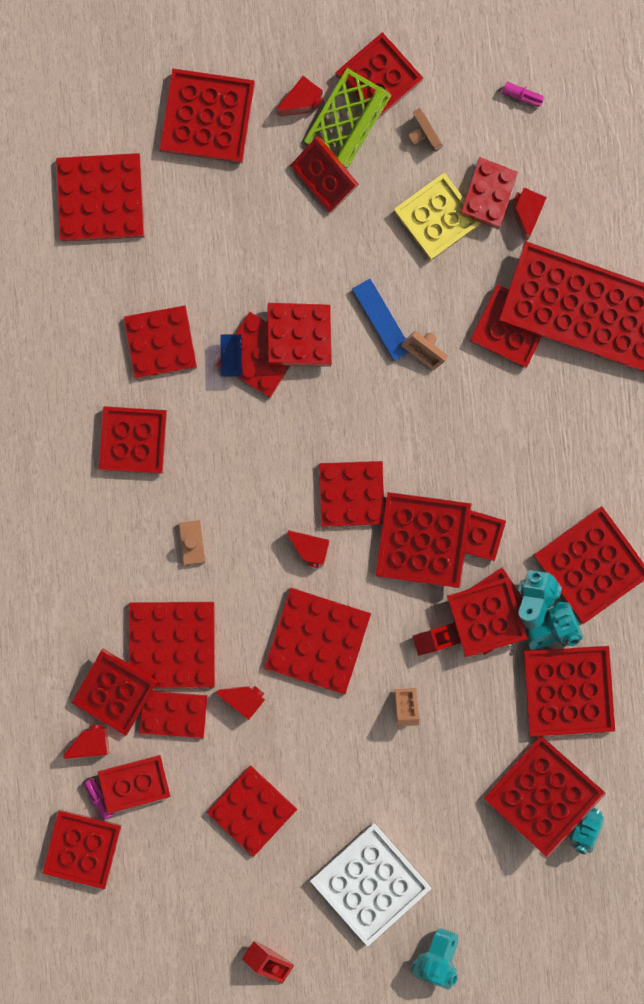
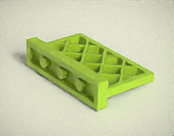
[304,68,392,168]

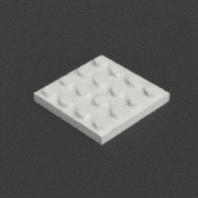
[310,823,432,947]

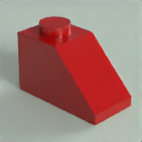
[277,75,323,117]
[512,188,547,240]
[287,530,330,568]
[412,622,461,656]
[216,686,266,720]
[64,724,110,759]
[242,941,295,984]

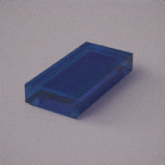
[220,334,242,378]

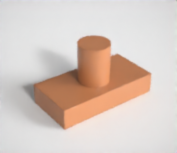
[408,108,443,150]
[401,331,448,371]
[179,520,205,565]
[395,688,419,726]

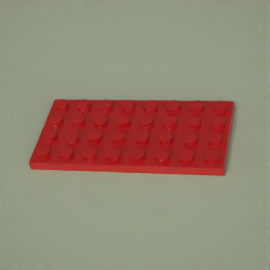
[498,241,644,372]

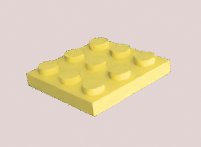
[394,173,481,260]

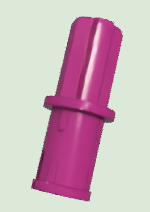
[502,81,544,107]
[83,778,115,821]

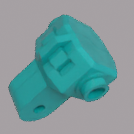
[518,570,562,629]
[525,602,583,649]
[569,808,604,855]
[412,928,458,990]

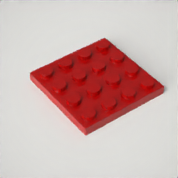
[160,68,255,164]
[56,153,145,242]
[376,492,472,588]
[533,506,644,624]
[264,587,371,695]
[129,602,215,688]
[523,646,615,737]
[484,736,606,858]

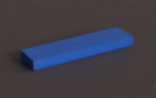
[352,279,409,361]

